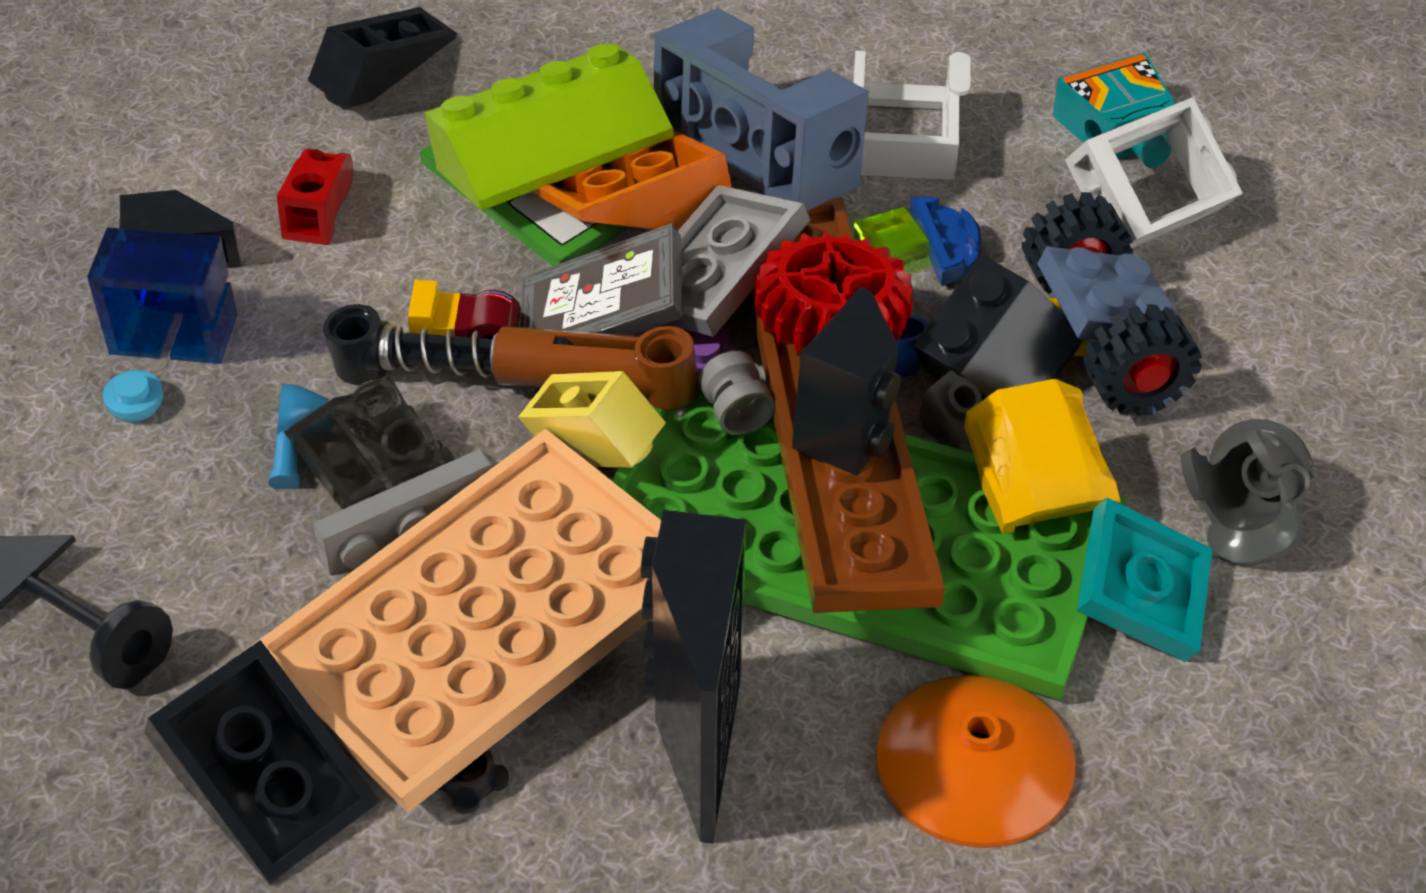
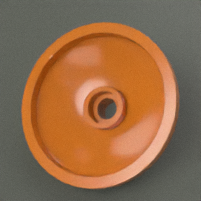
[877,675,1076,848]

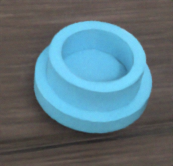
[103,370,164,422]

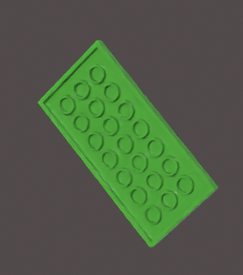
[612,375,1128,701]

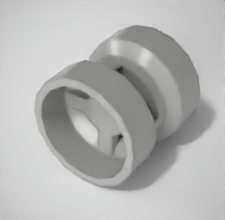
[699,351,775,435]

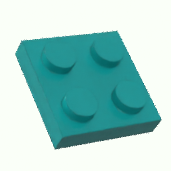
[1077,498,1213,662]

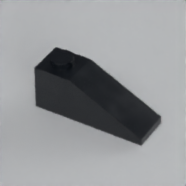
[307,7,457,108]

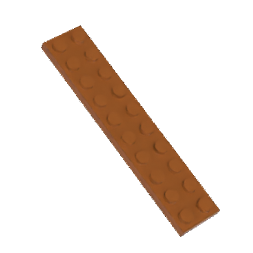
[749,197,945,613]

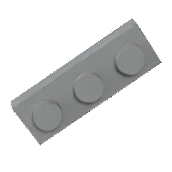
[313,449,491,575]

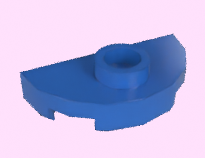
[910,197,982,286]

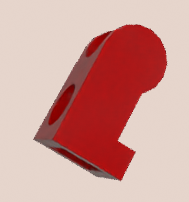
[277,148,353,245]

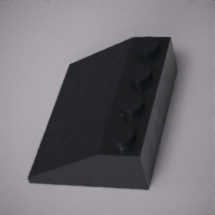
[641,510,746,844]

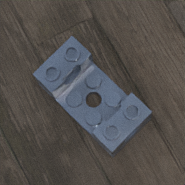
[653,8,869,211]

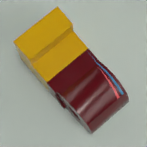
[408,279,521,339]

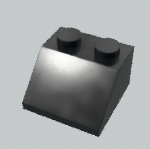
[913,254,1085,400]
[792,287,901,476]

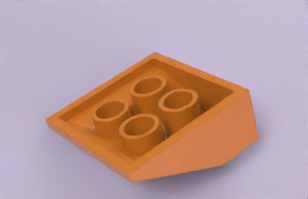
[531,130,732,231]

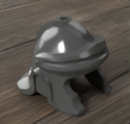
[1181,419,1317,565]

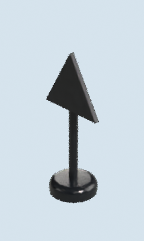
[0,535,173,689]

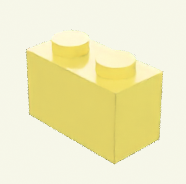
[518,371,666,467]

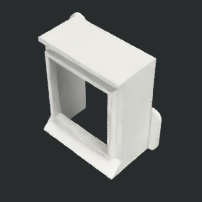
[853,51,971,180]

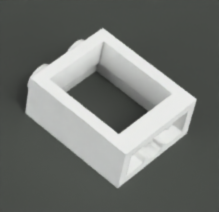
[1065,97,1243,248]

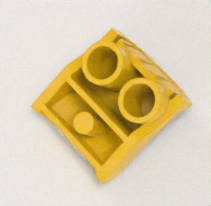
[964,379,1121,534]

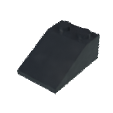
[144,640,380,884]

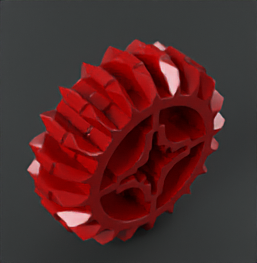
[755,231,913,355]

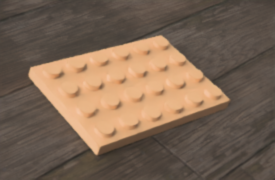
[250,429,661,813]

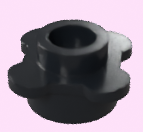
[438,750,509,814]

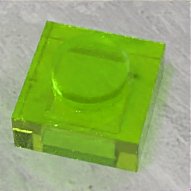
[854,206,929,265]

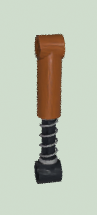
[323,304,699,410]

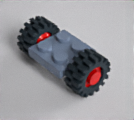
[1021,192,1202,416]

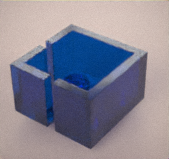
[87,227,238,364]

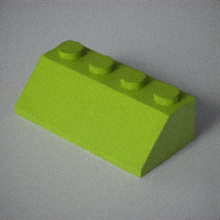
[424,43,674,211]

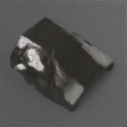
[284,377,455,510]

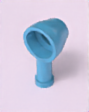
[268,383,329,489]

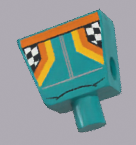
[1052,52,1175,168]

